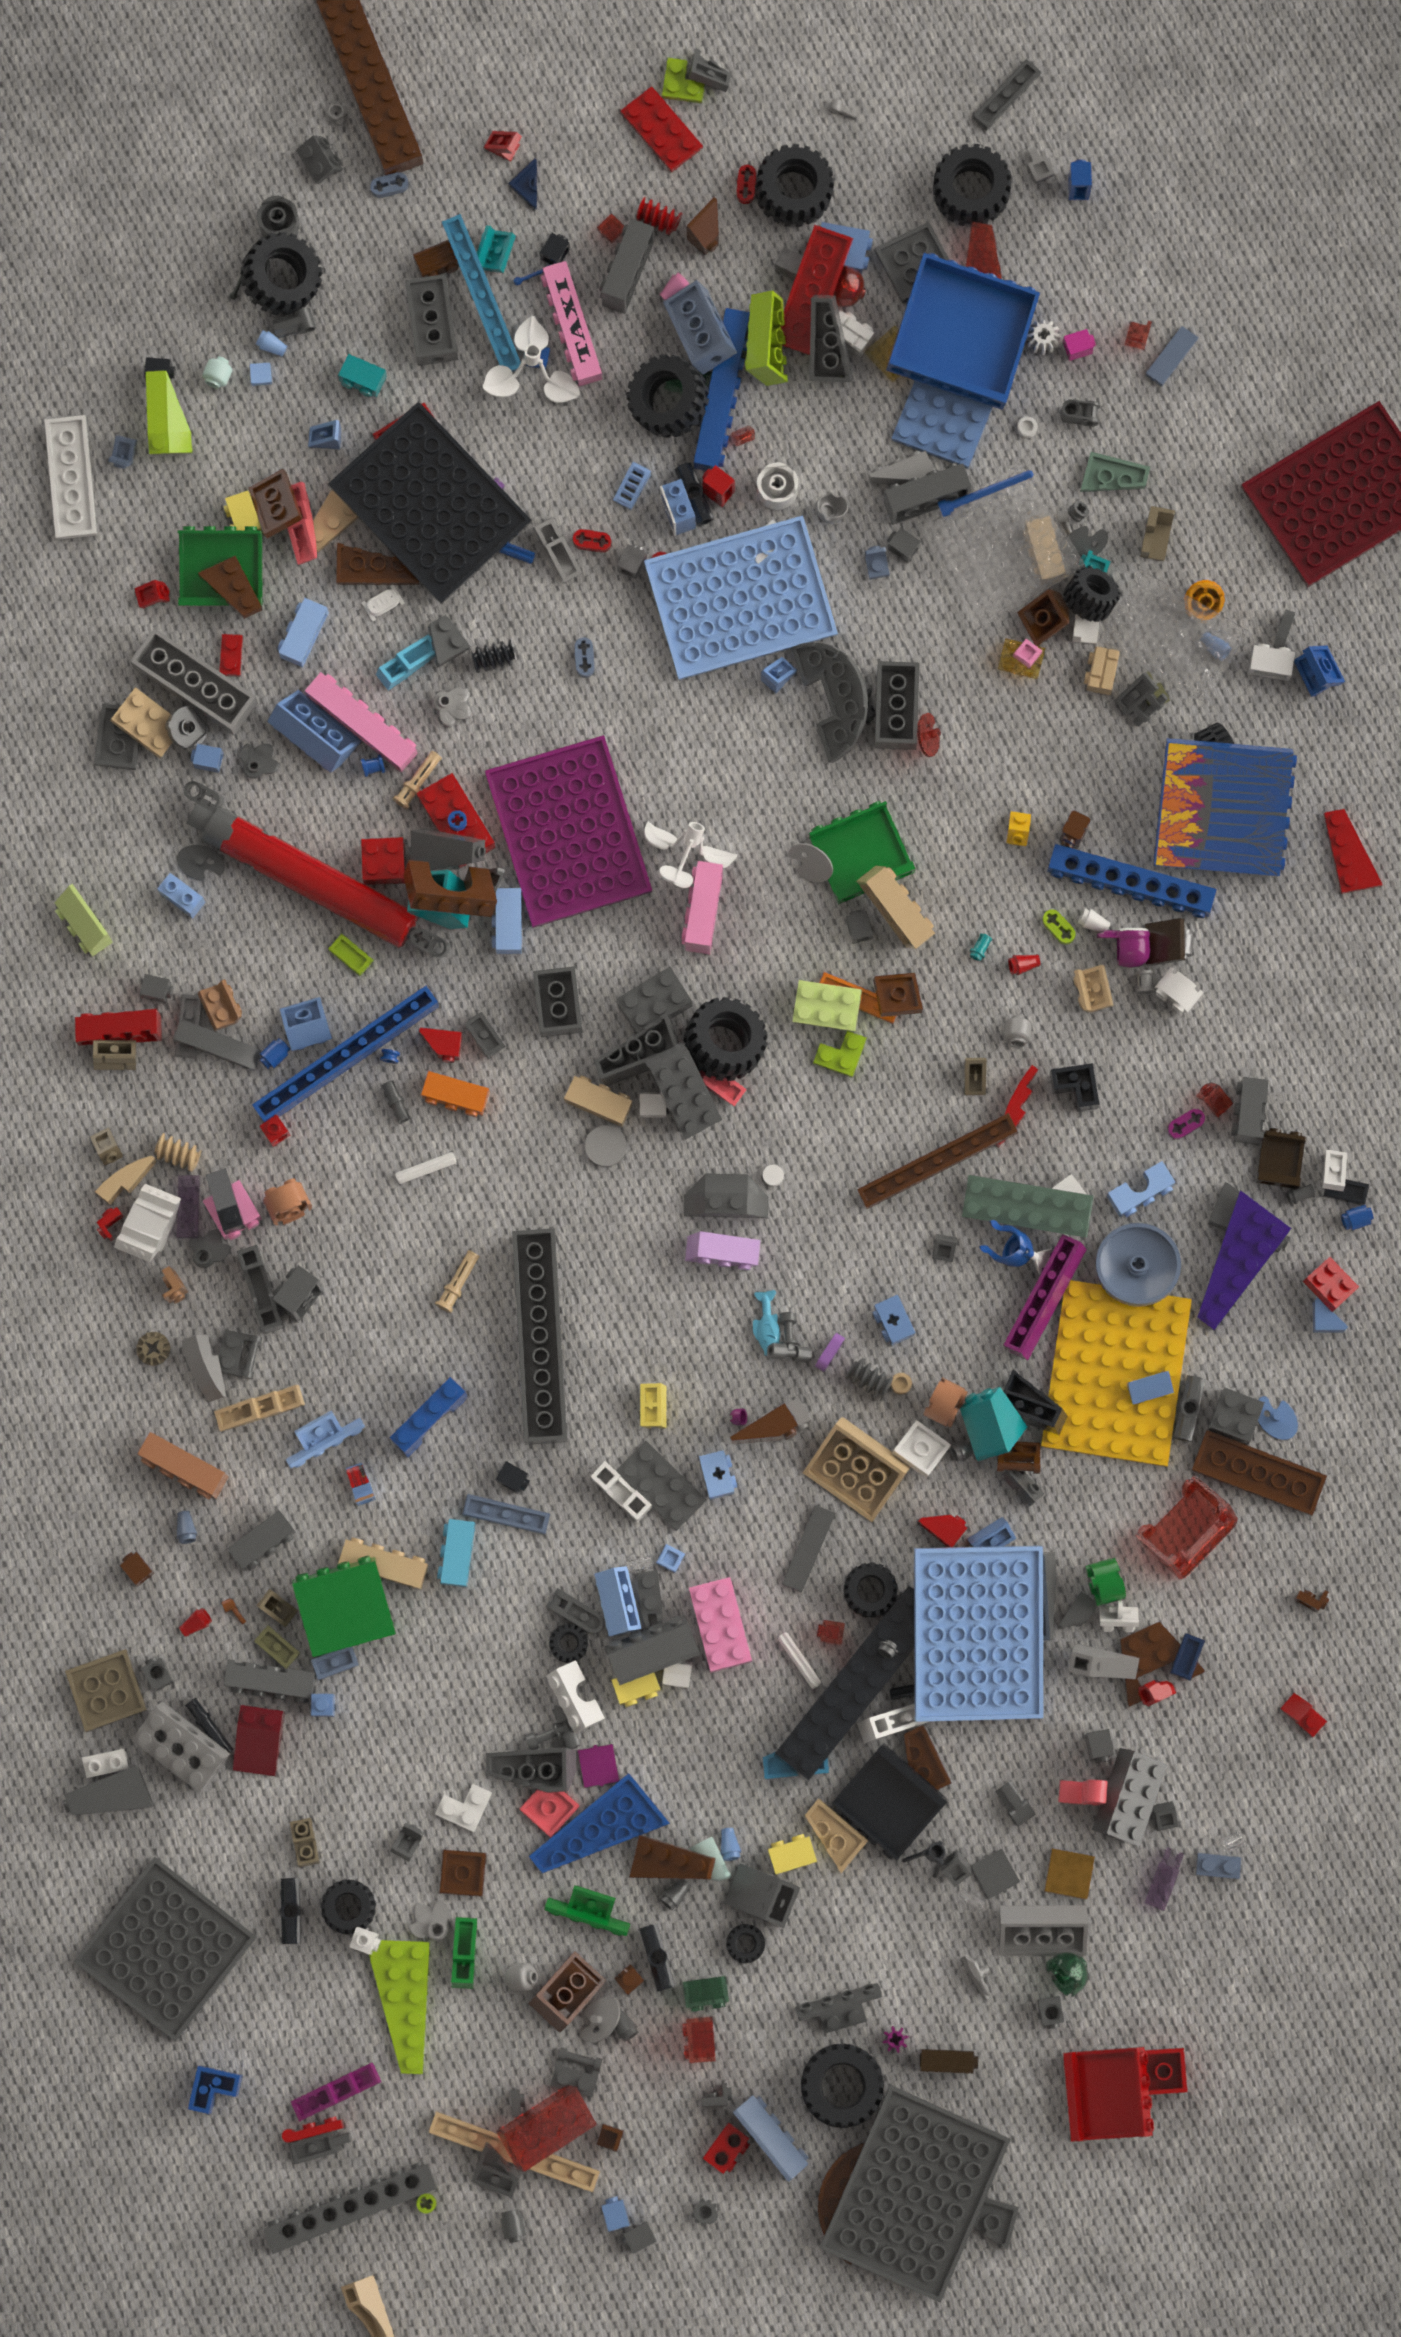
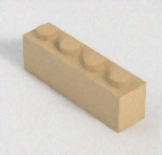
[338,1537,429,1590]

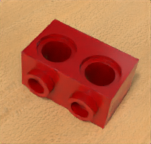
[702,465,735,507]
[703,2122,750,2174]

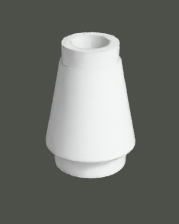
[1078,908,1110,932]

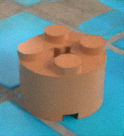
[263,1178,312,1225]
[923,1377,968,1427]

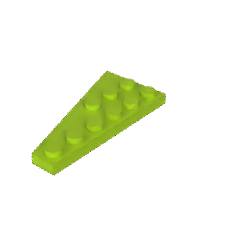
[369,1940,430,2074]

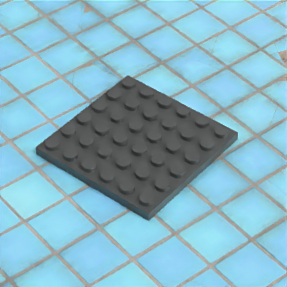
[74,1857,257,2042]

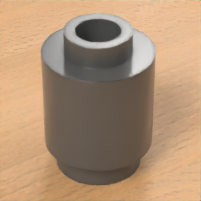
[500,2209,526,2243]

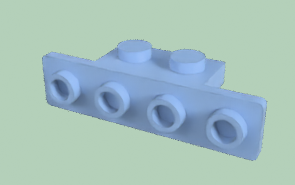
[286,1410,365,1468]

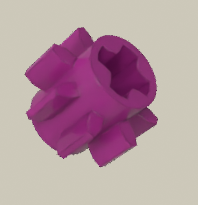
[882,2026,909,2053]

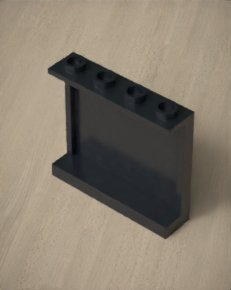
[832,1743,949,1860]

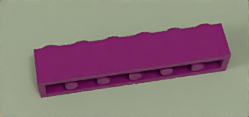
[1003,1234,1087,1361]

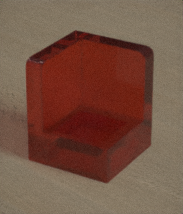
[1125,320,1152,350]

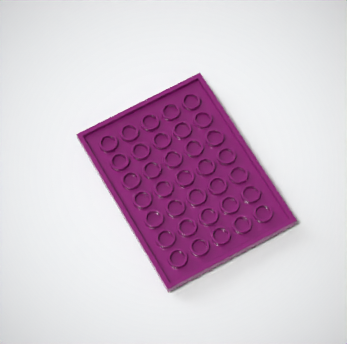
[485,735,653,928]

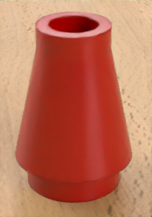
[1008,954,1041,976]
[179,1608,212,1637]

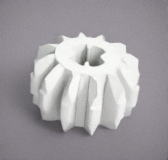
[1026,319,1061,355]

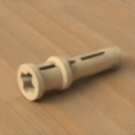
[393,751,442,809]
[435,1250,479,1313]

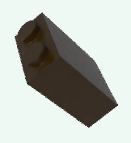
[919,2049,978,2074]

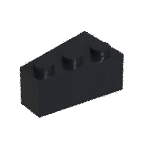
[1003,1369,1068,1435]

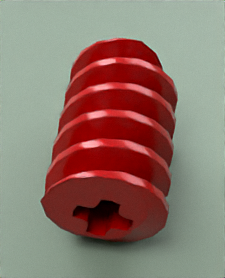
[636,196,683,235]

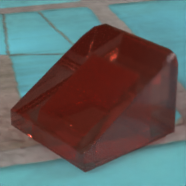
[731,425,755,446]

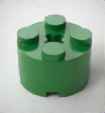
[1085,1558,1126,1606]

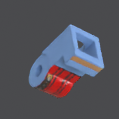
[346,1462,376,1506]

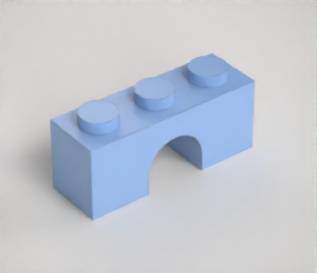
[1107,1161,1176,1218]

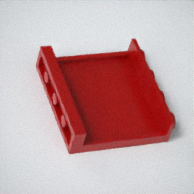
[1063,2047,1154,2142]

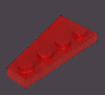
[1323,809,1383,894]

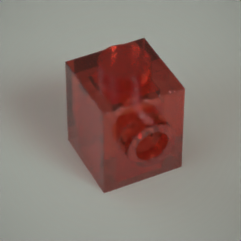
[817,1620,845,1646]

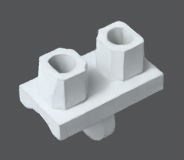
[1099,1600,1139,1632]

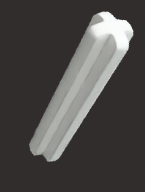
[395,1152,456,1184]
[778,1632,821,1689]

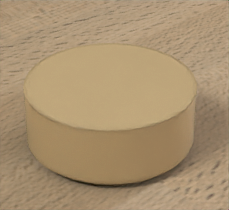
[891,1373,912,1395]

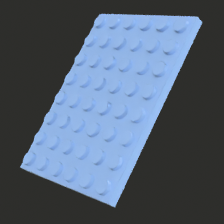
[644,516,838,680]
[914,1546,1043,1722]

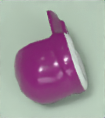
[1097,928,1150,968]

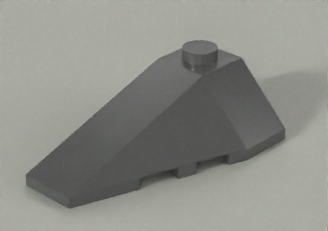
[1043,1552,1057,1641]

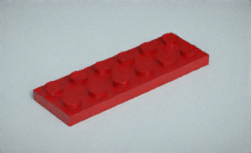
[781,224,854,356]

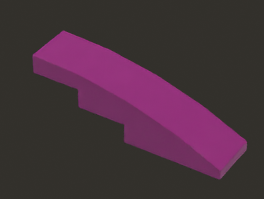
[290,2062,382,2122]

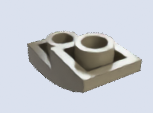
[290,1818,320,1868]

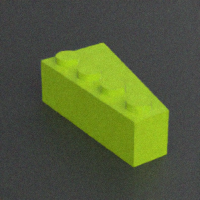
[745,290,788,386]

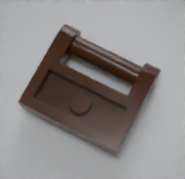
[997,1441,1041,1474]

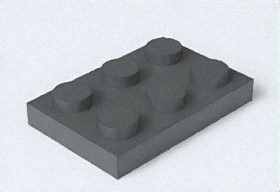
[94,703,140,770]

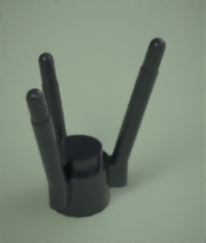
[902,1841,946,1878]

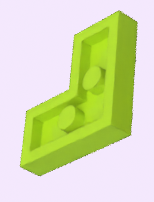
[662,58,705,104]
[813,1031,867,1078]

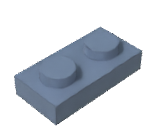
[311,1646,359,1680]
[1196,1853,1241,1879]

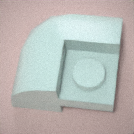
[689,1837,731,1881]

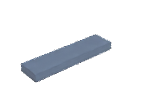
[462,1494,550,1535]

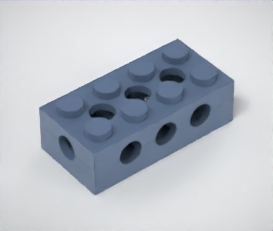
[663,280,737,374]

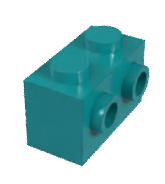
[338,353,387,398]

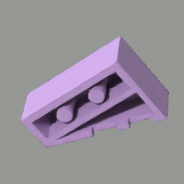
[685,1231,760,1270]

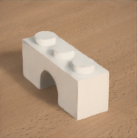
[590,1461,652,1523]
[546,1661,605,1733]

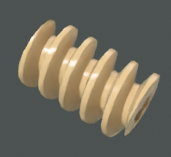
[154,1133,202,1172]

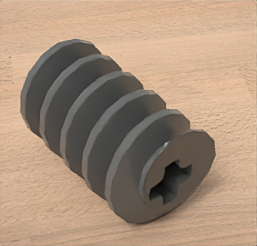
[845,1358,893,1401]

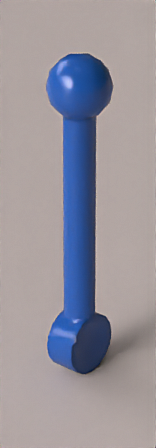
[513,264,551,285]

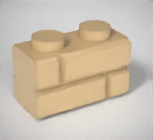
[1084,646,1120,695]

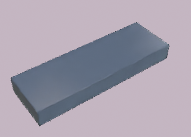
[1145,326,1199,387]

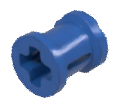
[361,754,385,777]

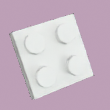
[892,1420,951,1479]

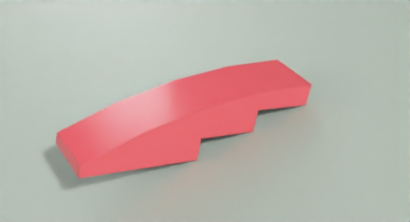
[287,482,317,565]
[695,1064,747,1106]

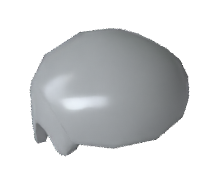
[815,492,849,524]

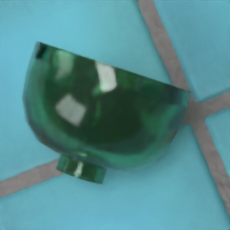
[1046,1952,1088,1997]

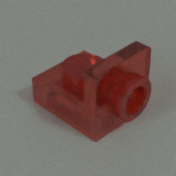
[1196,1082,1234,1117]

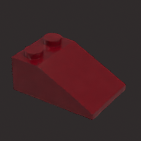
[233,1705,285,1776]

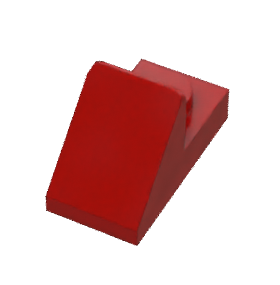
[484,131,522,161]
[1280,1693,1327,1738]

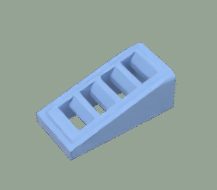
[613,462,651,510]

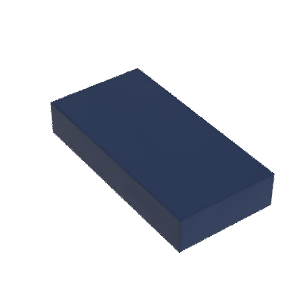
[1170,1633,1205,1681]

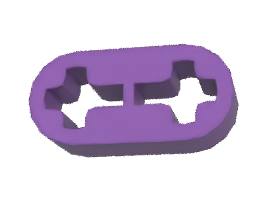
[815,1333,845,1372]

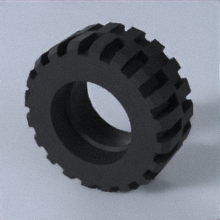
[755,144,834,227]
[933,144,1012,227]
[240,232,323,316]
[626,354,709,438]
[683,997,768,1081]
[801,2043,884,2128]

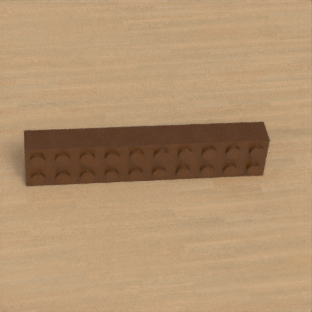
[314,0,424,176]

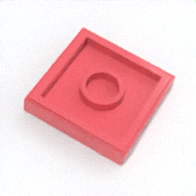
[519,1790,580,1838]

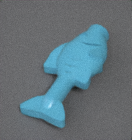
[753,1290,781,1356]

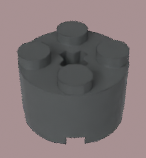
[257,196,300,237]

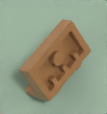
[198,979,242,1031]
[162,1266,188,1304]

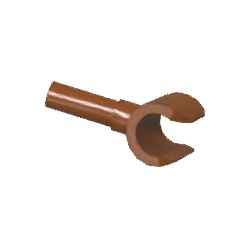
[222,1598,246,1625]

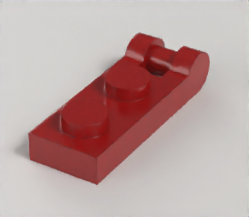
[282,2116,344,2142]

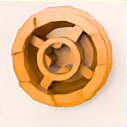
[1184,580,1225,620]

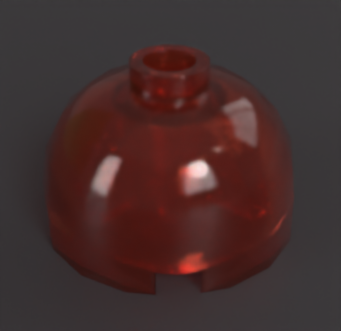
[833,265,866,308]

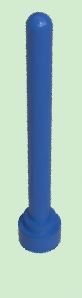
[937,470,1034,518]

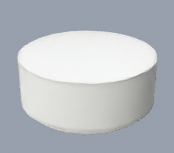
[1017,417,1038,438]
[763,1165,784,1187]

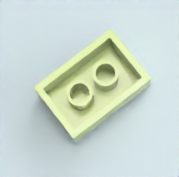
[792,980,862,1032]

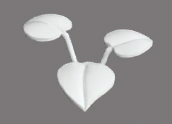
[482,316,580,403]
[644,821,738,888]

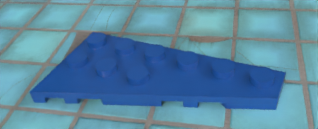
[529,1773,670,1873]

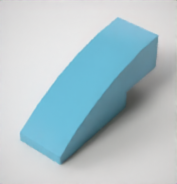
[376,634,436,691]

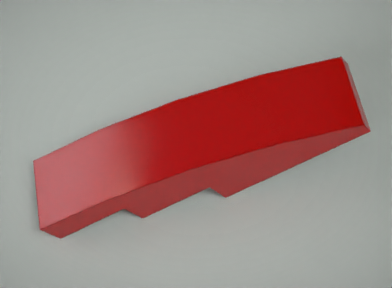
[996,1065,1038,1148]

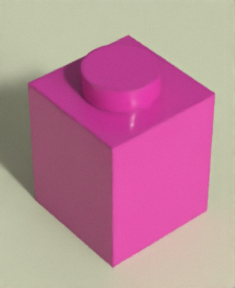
[1063,329,1096,361]

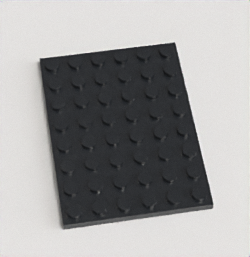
[328,401,532,604]

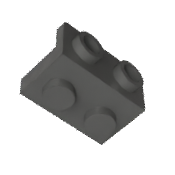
[296,135,343,184]

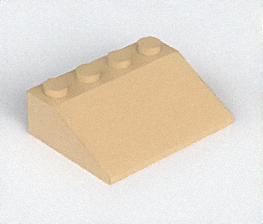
[803,1417,911,1522]

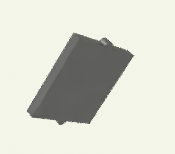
[971,1849,1020,1899]

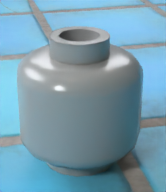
[1004,1015,1032,1048]
[505,1963,538,1992]

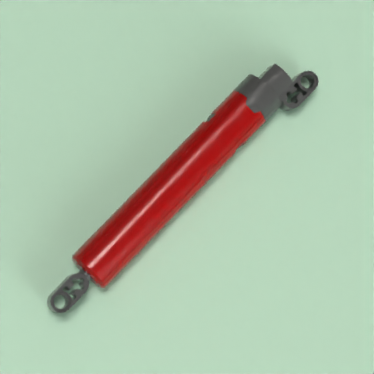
[183,781,450,958]

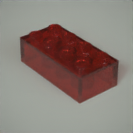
[496,2084,597,2172]

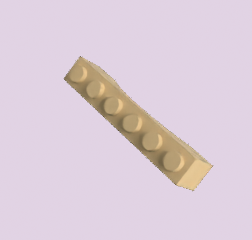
[341,2275,394,2337]

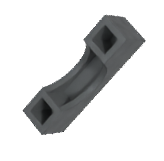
[237,1245,284,1334]

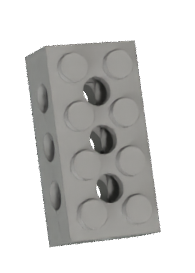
[132,1702,230,1792]

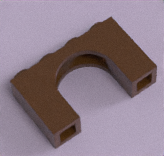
[403,860,497,917]

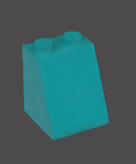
[407,870,470,929]
[960,1387,1028,1461]

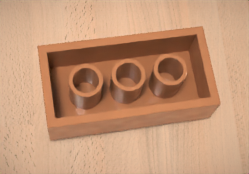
[138,1432,229,1500]

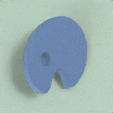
[1258,1396,1298,1440]

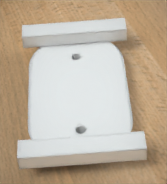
[361,585,405,622]

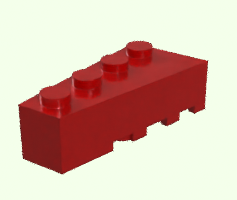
[75,1008,162,1046]

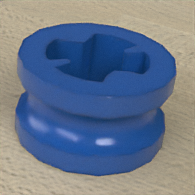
[448,810,467,831]
[380,1049,400,1064]

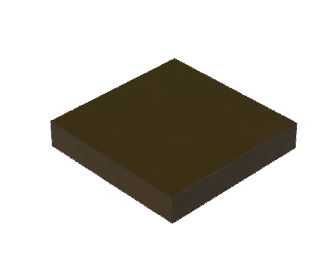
[1145,918,1185,966]

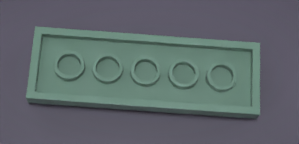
[962,1175,1094,1238]

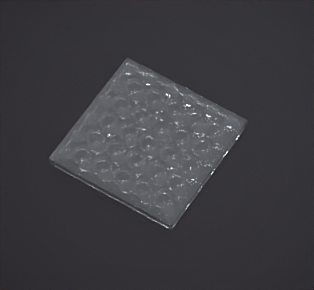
[917,461,1085,630]

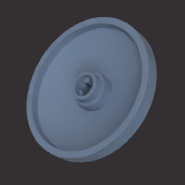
[1096,1223,1181,1306]

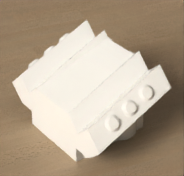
[114,1184,181,1262]

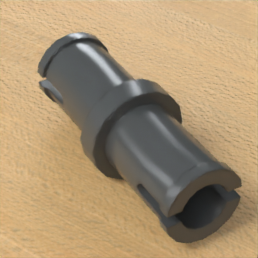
[382,1080,411,1124]

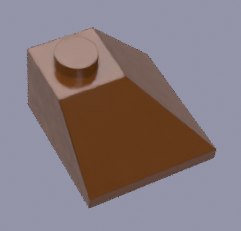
[687,197,719,255]
[1017,589,1070,647]

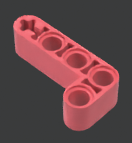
[1058,1780,1108,1806]

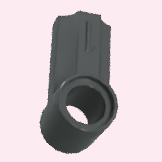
[272,308,316,338]
[995,1780,1036,1827]

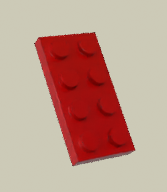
[620,86,703,173]

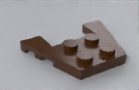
[1120,1622,1205,1707]

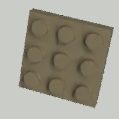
[65,1649,147,1732]

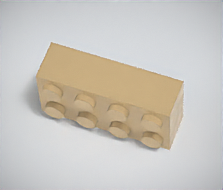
[857,866,935,949]

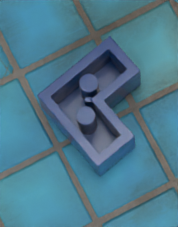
[188,2065,243,2114]

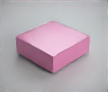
[1013,639,1042,669]

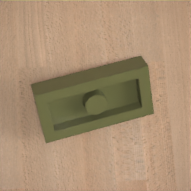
[254,1625,301,1669]

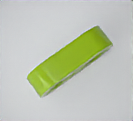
[1042,909,1076,945]

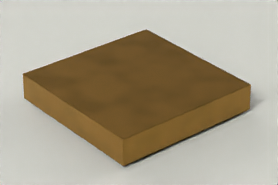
[1044,1848,1095,1900]

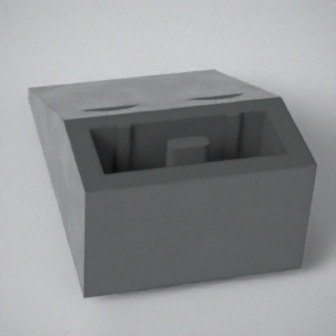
[724,1863,800,1928]

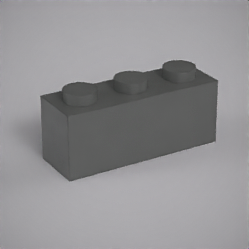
[228,1510,296,1571]

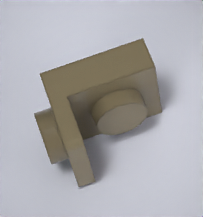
[90,1127,123,1165]

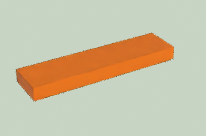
[819,972,897,1024]

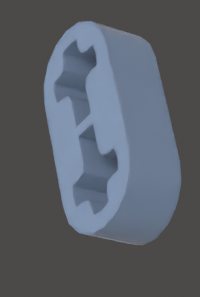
[370,172,409,198]
[574,637,595,678]

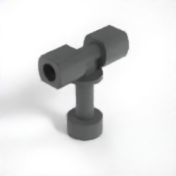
[767,1312,812,1363]
[525,1706,580,1750]

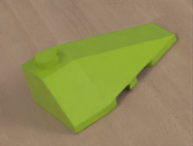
[146,371,192,455]

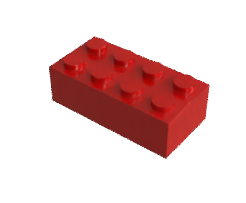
[416,772,496,868]

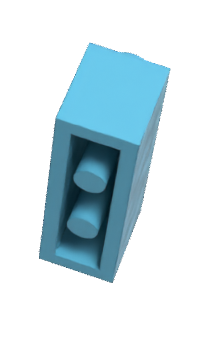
[437,1519,475,1587]

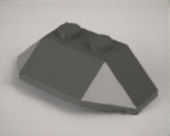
[684,1173,769,1218]

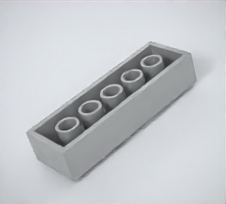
[130,628,258,736]

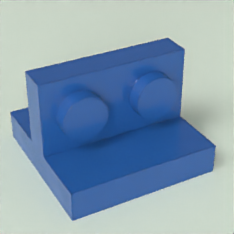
[1294,646,1345,697]

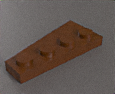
[336,543,420,585]
[629,1835,716,1879]

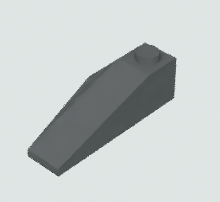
[486,1748,576,1793]

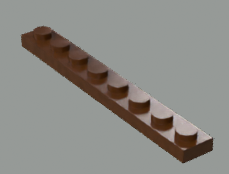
[857,1113,1018,1209]

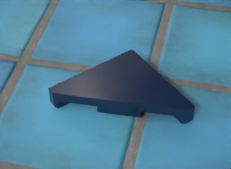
[508,158,537,210]

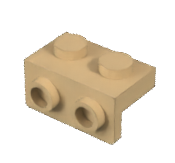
[1074,965,1114,1012]

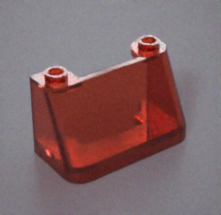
[1135,1475,1238,1579]

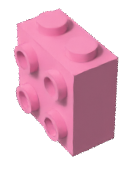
[203,1180,262,1240]

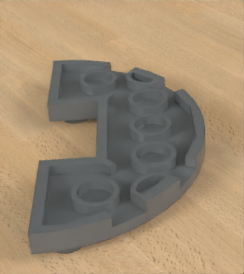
[791,642,868,763]

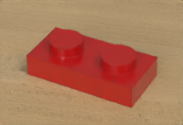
[219,634,243,677]

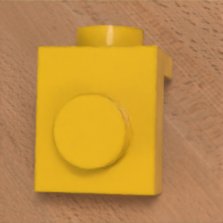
[1006,811,1031,846]

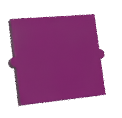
[578,1744,619,1788]

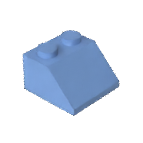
[280,997,332,1051]

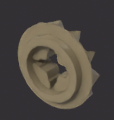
[136,1331,170,1366]

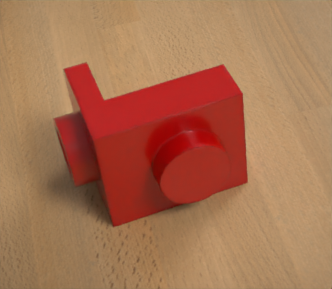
[96,1207,124,1241]

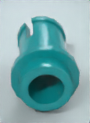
[969,933,992,961]

